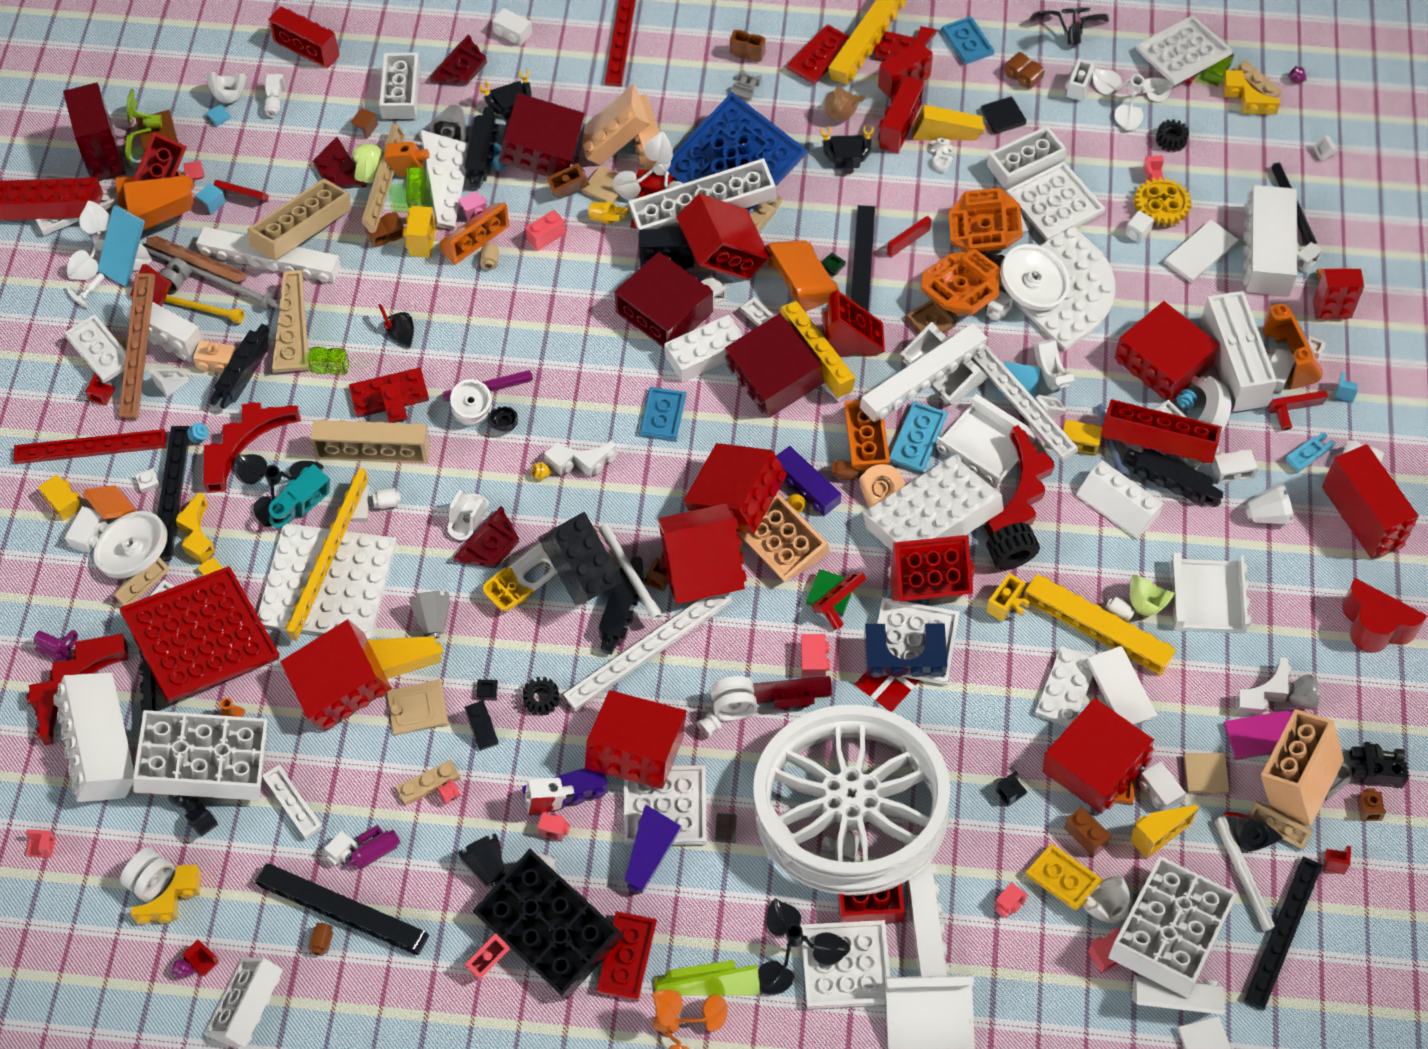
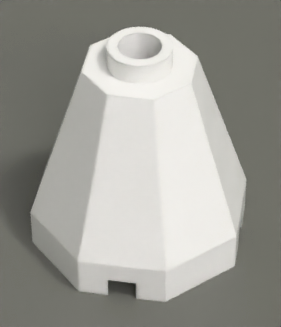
[1245,483,1294,524]

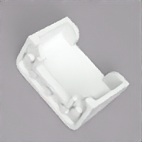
[900,322,988,404]

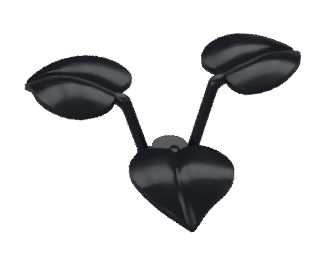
[1030,7,1109,45]
[235,454,324,527]
[758,898,851,995]

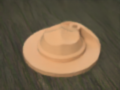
[859,464,905,508]

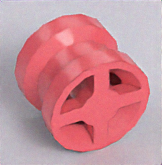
[436,779,461,805]

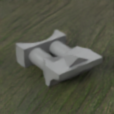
[731,69,762,100]

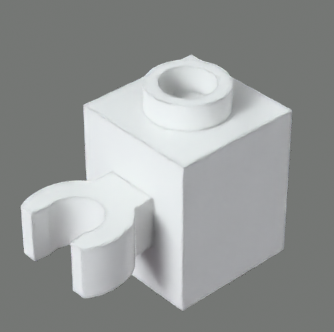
[822,833,860,862]

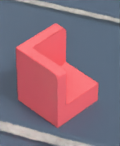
[1143,155,1164,182]
[183,160,205,180]
[26,829,56,858]

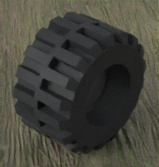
[986,523,1040,570]

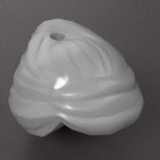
[1289,674,1320,710]

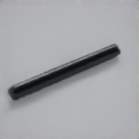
[1271,162,1317,245]

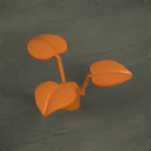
[652,990,728,1049]

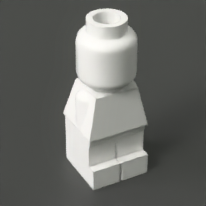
[264,74,285,117]

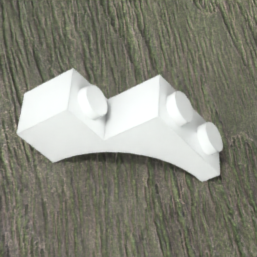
[544,441,617,478]
[1236,657,1292,717]

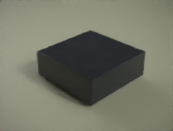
[476,679,498,701]

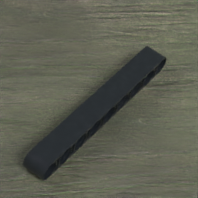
[255,863,429,955]

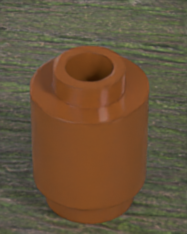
[831,460,858,480]
[307,923,333,956]

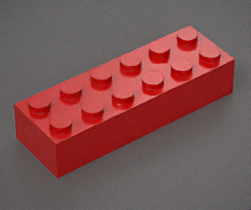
[0,177,104,220]
[1101,399,1222,464]

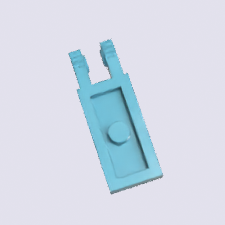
[1285,432,1336,473]

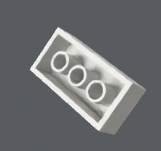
[379,53,421,119]
[987,126,1067,190]
[127,302,203,363]
[664,315,743,382]

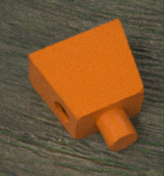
[384,141,430,178]

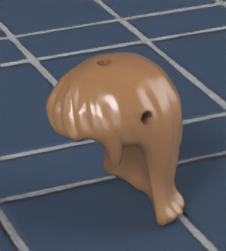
[824,85,865,122]

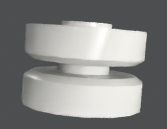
[450,379,492,426]
[710,676,758,721]
[120,847,175,902]

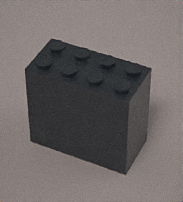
[538,511,623,605]

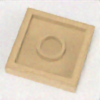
[582,165,621,203]
[1183,753,1229,794]

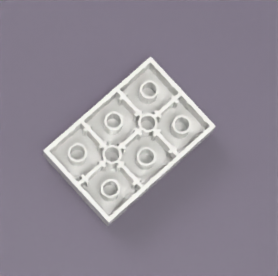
[863,455,1004,551]
[133,710,268,800]
[1108,856,1237,998]

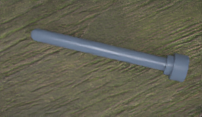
[1096,404,1130,478]

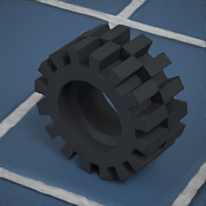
[1156,119,1189,152]
[523,677,560,716]

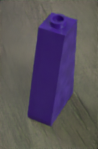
[625,805,682,893]

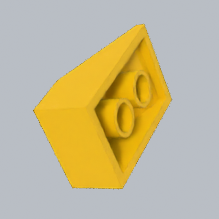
[1130,804,1199,859]

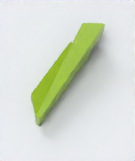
[653,960,760,996]

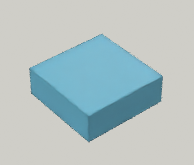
[206,104,231,127]

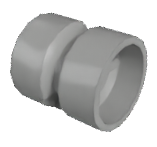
[161,258,192,292]

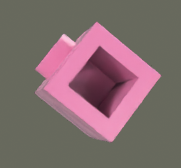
[458,191,487,222]

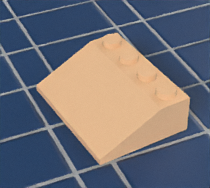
[582,84,650,165]
[737,492,830,582]

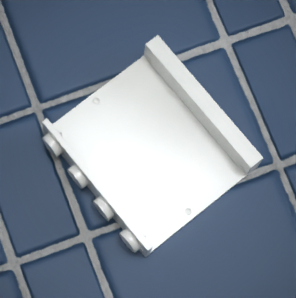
[885,975,975,1049]

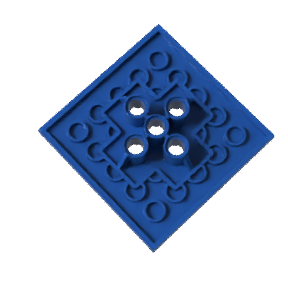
[668,92,808,214]

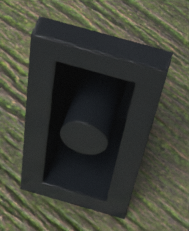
[464,700,499,751]

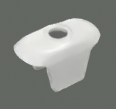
[448,490,489,540]

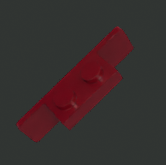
[753,676,832,710]

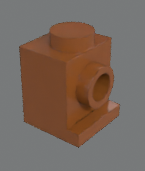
[1357,788,1386,821]

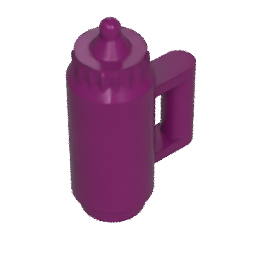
[347,824,401,869]

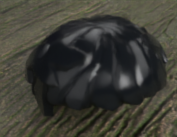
[488,406,518,432]

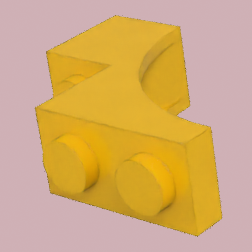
[1222,70,1280,115]
[176,492,215,564]
[131,864,202,925]

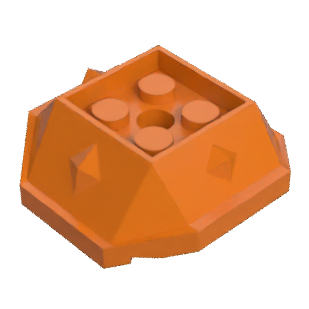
[949,188,1023,253]
[921,249,1000,317]

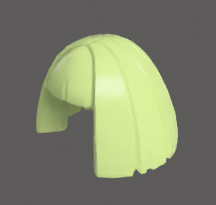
[352,143,383,183]
[1130,574,1175,616]

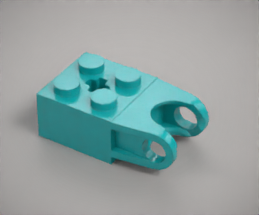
[269,464,330,529]

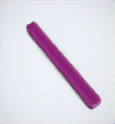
[442,370,533,402]

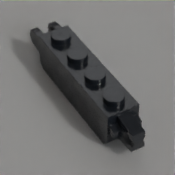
[465,106,499,188]
[210,323,270,409]
[1123,449,1224,507]
[598,556,646,655]

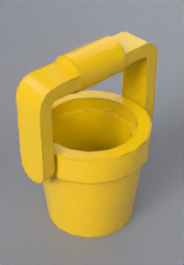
[589,201,629,225]

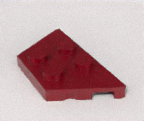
[430,35,487,85]
[313,137,367,189]
[453,506,520,569]

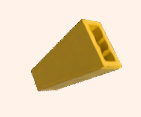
[912,105,985,141]
[368,636,444,679]

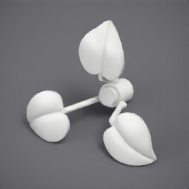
[1093,68,1174,131]
[612,131,683,199]
[67,201,152,280]

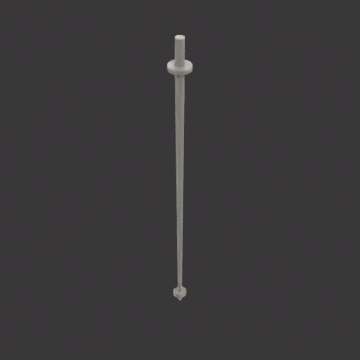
[95,231,280,310]

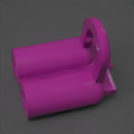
[33,630,78,661]

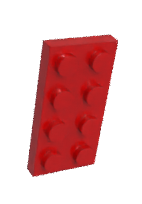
[787,24,850,85]
[348,367,429,418]
[597,911,657,1002]

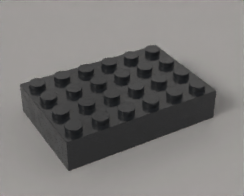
[472,848,625,1000]

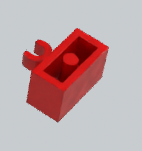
[380,382,417,423]

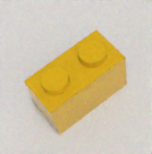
[1063,420,1103,456]
[38,474,82,521]

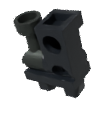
[1349,742,1409,788]

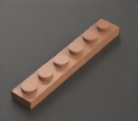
[146,236,247,283]

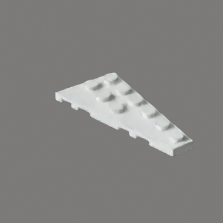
[420,130,469,231]

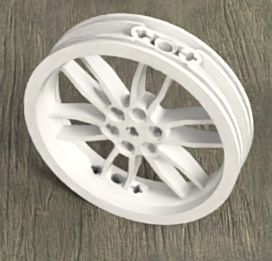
[753,705,950,895]

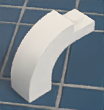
[1033,339,1074,390]
[1191,375,1231,435]

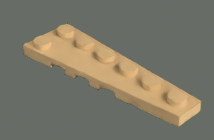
[272,270,310,373]

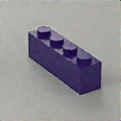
[776,445,842,516]
[522,768,608,816]

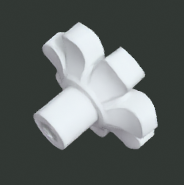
[930,138,953,156]

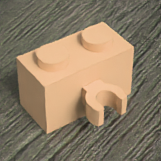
[193,340,236,374]

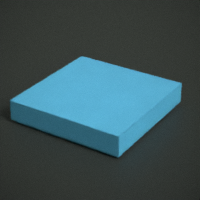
[998,361,1041,399]

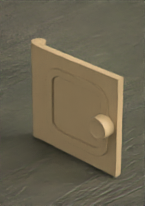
[387,679,449,736]

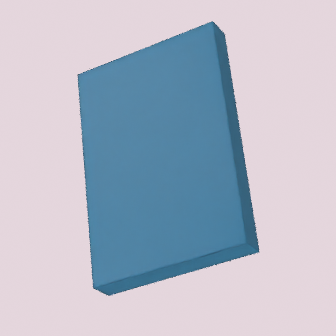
[941,16,994,65]
[640,387,686,442]

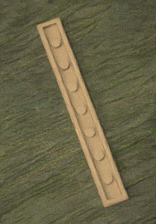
[361,123,406,233]

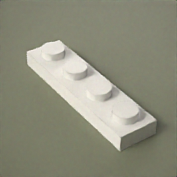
[262,765,323,840]

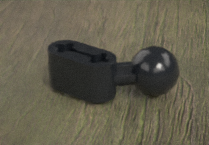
[168,795,219,837]

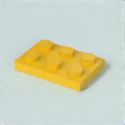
[1026,843,1102,911]

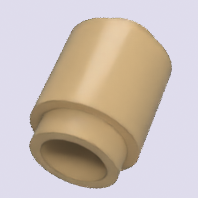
[480,243,499,270]

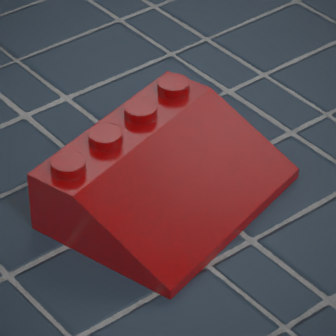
[890,535,973,601]

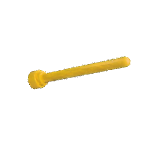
[164,295,244,324]

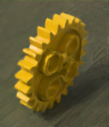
[1133,177,1192,227]

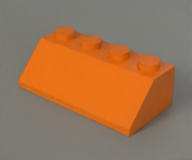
[440,202,510,265]
[844,400,890,473]

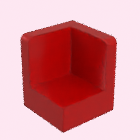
[85,374,115,406]
[1324,846,1351,874]
[182,939,219,977]

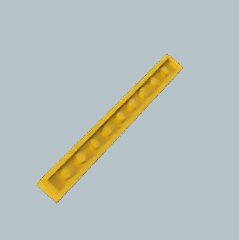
[286,468,369,641]

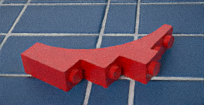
[203,402,301,493]
[984,425,1055,536]
[26,633,128,745]

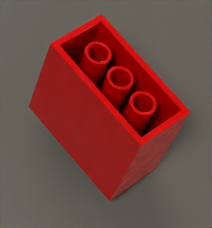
[676,193,771,280]
[1114,301,1220,401]
[683,443,787,534]
[658,504,747,604]
[280,619,392,731]
[585,690,687,790]
[1042,697,1154,814]

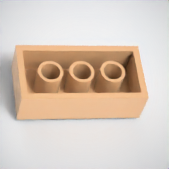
[632,94,660,170]

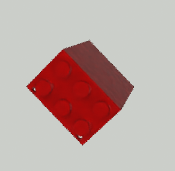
[1322,444,1419,559]

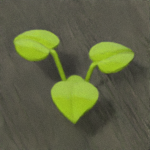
[125,89,162,167]

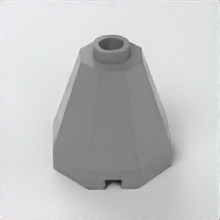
[430,105,466,141]
[409,591,450,639]

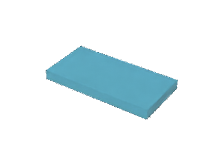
[98,205,145,286]
[889,401,948,475]

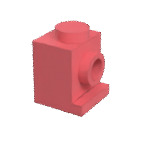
[537,812,571,842]
[994,882,1028,918]

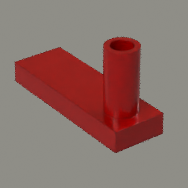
[1268,390,1328,431]
[811,572,867,630]

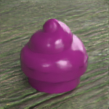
[1288,66,1307,83]
[171,958,194,979]

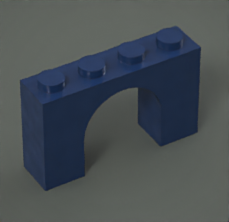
[864,623,948,677]

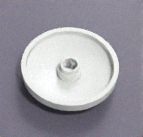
[1000,244,1070,311]
[94,511,167,579]

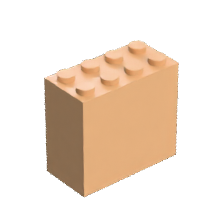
[1261,709,1344,827]

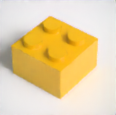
[403,206,436,258]

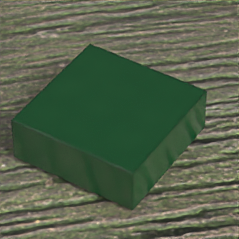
[821,252,846,276]

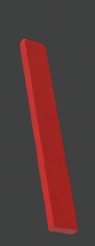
[605,0,636,87]
[14,429,166,465]

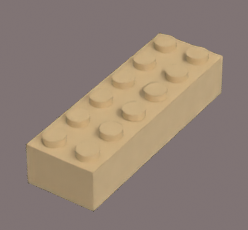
[248,179,351,261]
[310,419,431,464]

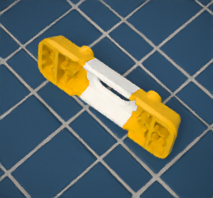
[483,543,558,612]

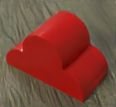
[822,290,885,357]
[1342,578,1428,653]

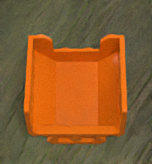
[115,171,194,230]

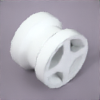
[696,712,722,738]

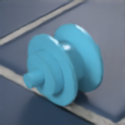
[1176,389,1197,409]
[187,422,209,443]

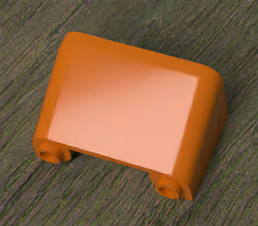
[766,240,839,312]
[1262,304,1323,390]

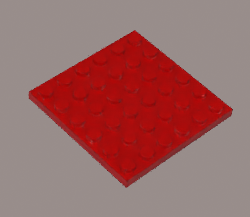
[119,566,280,703]

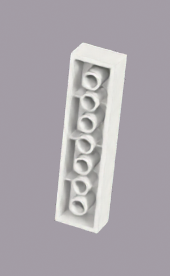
[629,158,777,234]

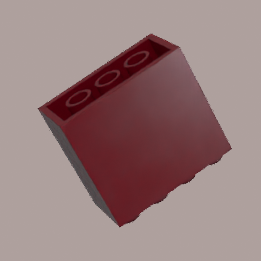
[63,82,126,181]
[498,93,585,177]
[614,252,713,349]
[725,313,824,418]

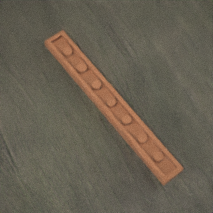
[118,273,155,419]

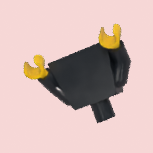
[478,69,532,119]
[820,125,874,174]

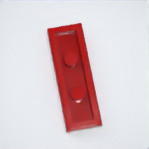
[214,179,269,202]
[887,216,932,257]

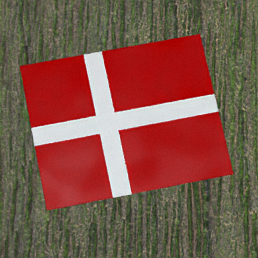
[854,672,920,712]

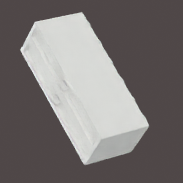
[1243,185,1297,296]
[1200,291,1277,412]
[54,673,134,802]

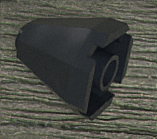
[458,833,505,888]

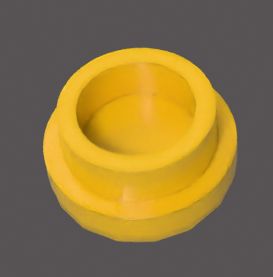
[532,462,552,481]
[786,494,805,513]

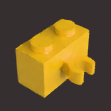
[986,573,1029,622]

